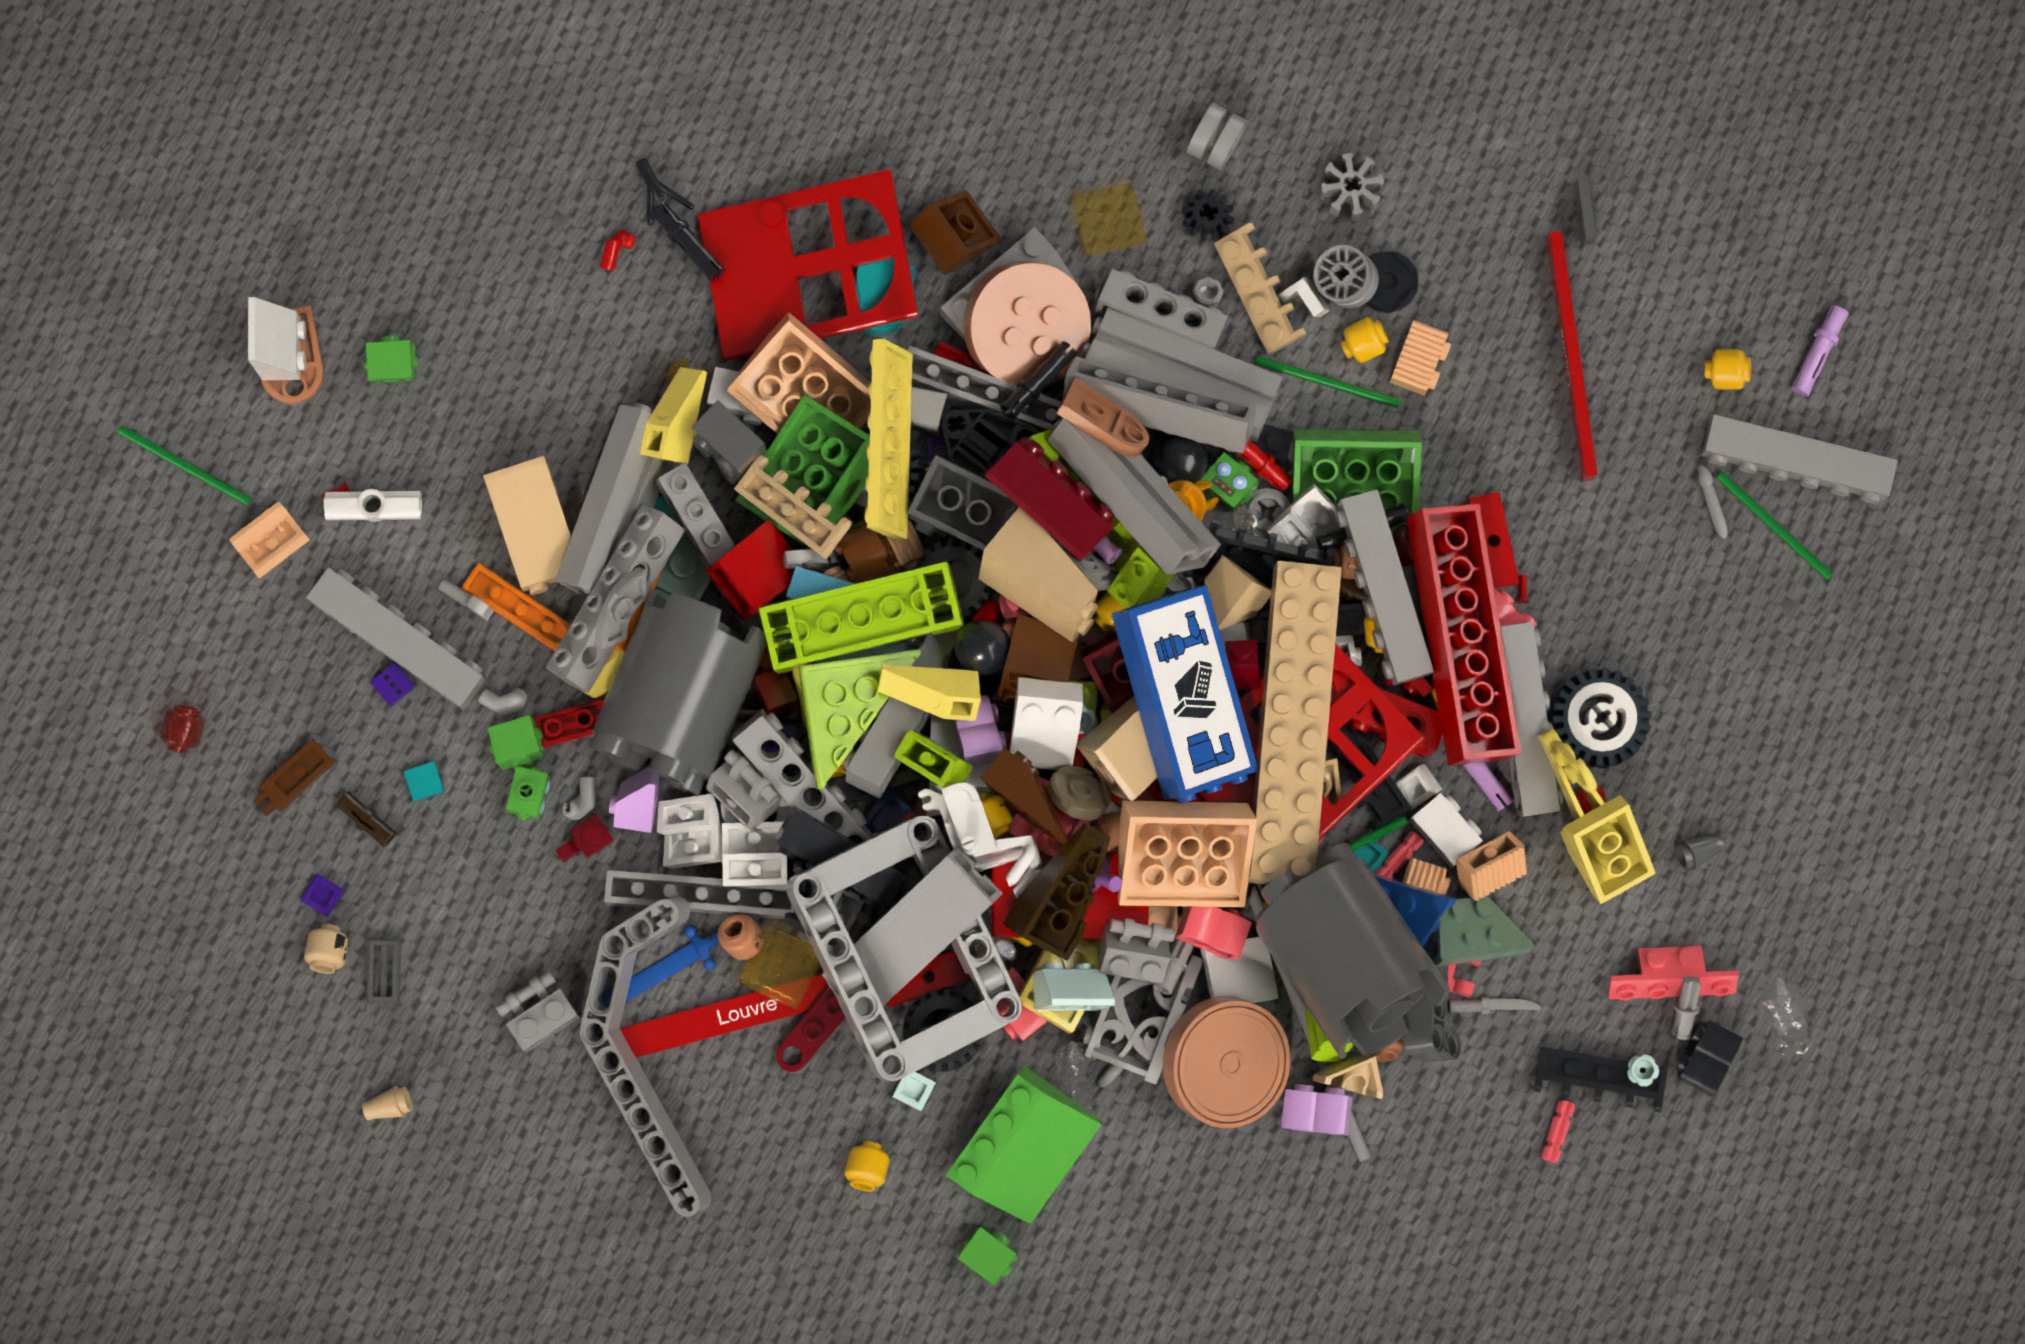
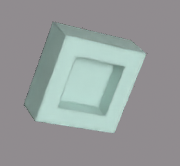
[893,1072,936,1111]

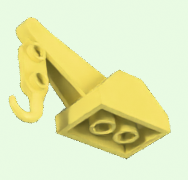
[1538,728,1656,904]

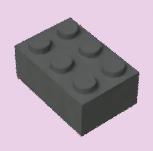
[691,400,766,486]
[907,455,1019,551]

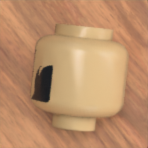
[304,924,349,974]

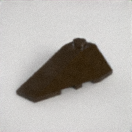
[1003,823,1111,961]

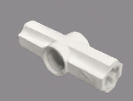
[324,489,422,522]

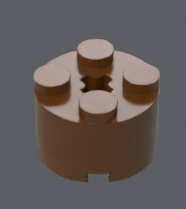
[835,519,901,584]

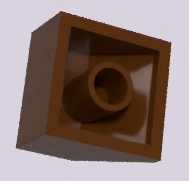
[909,190,1002,275]

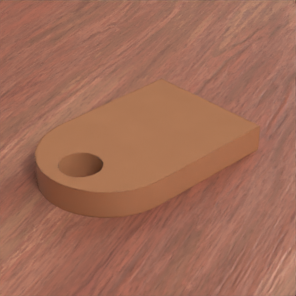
[260,305,324,405]
[1056,377,1149,457]

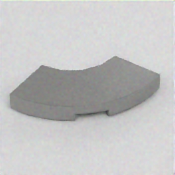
[783,549,844,570]
[595,567,648,650]

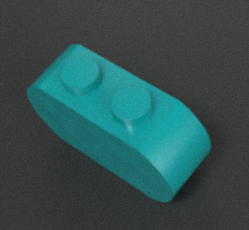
[856,253,915,337]

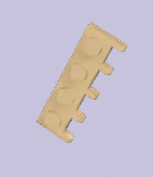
[1214,223,1306,354]
[734,455,851,559]

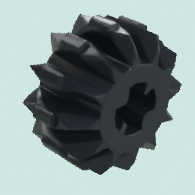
[1181,189,1234,242]

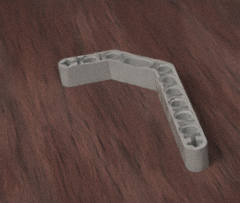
[580,897,711,1217]

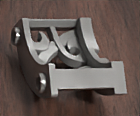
[1083,955,1203,1085]

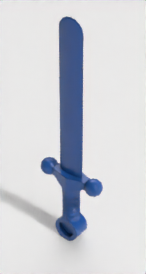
[603,925,719,1008]

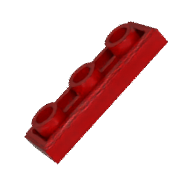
[1468,492,1520,589]
[534,697,606,749]
[887,948,972,1009]

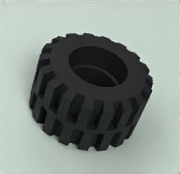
[916,539,996,618]
[903,989,982,1072]

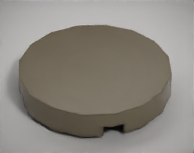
[1048,766,1111,820]

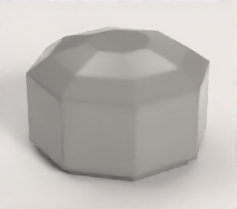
[1191,277,1224,308]

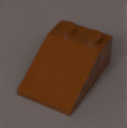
[980,748,1069,847]

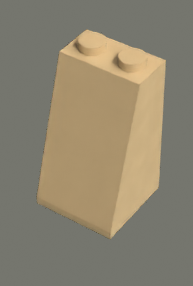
[483,456,572,595]
[978,507,1098,642]
[1076,696,1157,802]

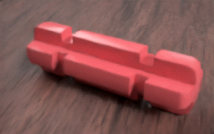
[1374,831,1424,879]
[1541,1100,1575,1163]

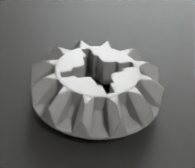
[1241,488,1290,539]

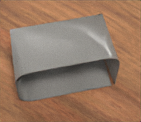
[910,387,951,438]

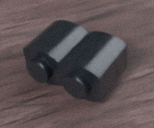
[1676,1020,1743,1096]

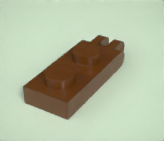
[253,738,335,816]

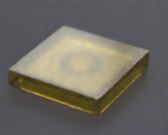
[1072,183,1147,257]
[739,925,820,1010]

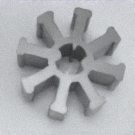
[1319,153,1384,221]

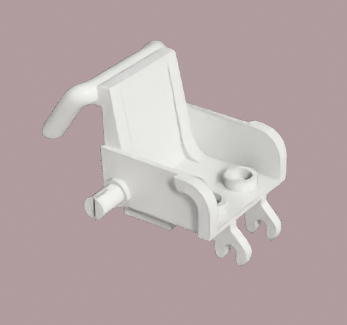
[918,782,1043,899]

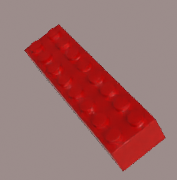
[1407,504,1522,766]

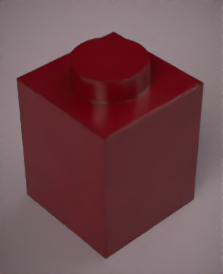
[1225,639,1260,690]
[752,668,798,718]

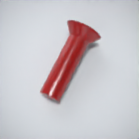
[322,480,352,500]
[1516,575,1530,604]

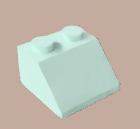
[1033,963,1115,1011]

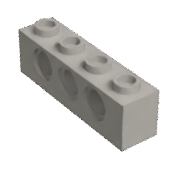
[1095,268,1228,350]

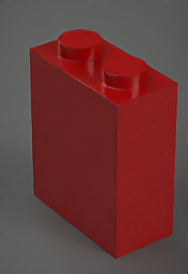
[704,520,808,621]

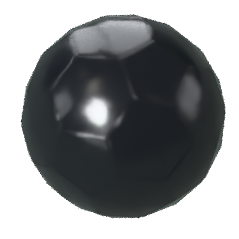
[1153,435,1209,484]
[954,619,1011,676]

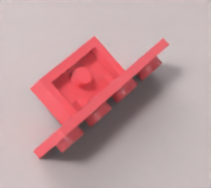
[1608,946,1739,1000]

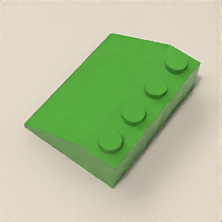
[735,395,870,549]
[1292,429,1422,532]
[946,1066,1103,1224]

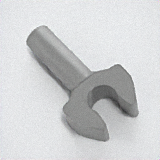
[439,579,494,621]

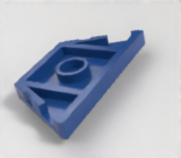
[1373,873,1456,948]

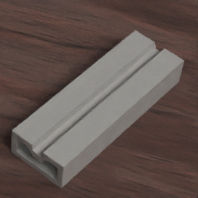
[1080,308,1283,442]
[555,403,671,598]
[1048,418,1221,575]
[822,846,1003,1015]

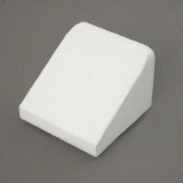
[1395,764,1442,810]

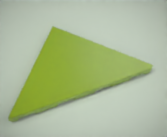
[798,649,921,790]

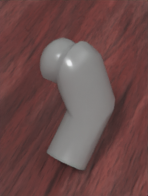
[478,688,527,715]
[562,777,596,820]

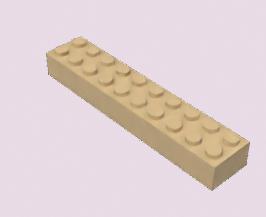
[1248,561,1342,885]

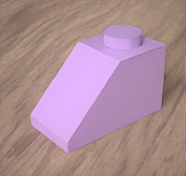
[609,767,660,833]

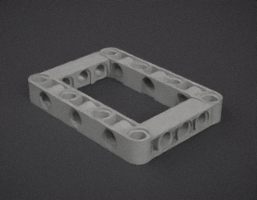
[786,816,1022,1081]

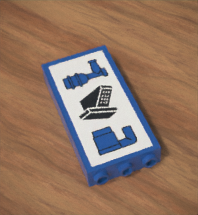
[1111,585,1259,803]

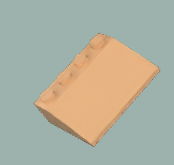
[726,312,871,434]
[1118,801,1257,907]

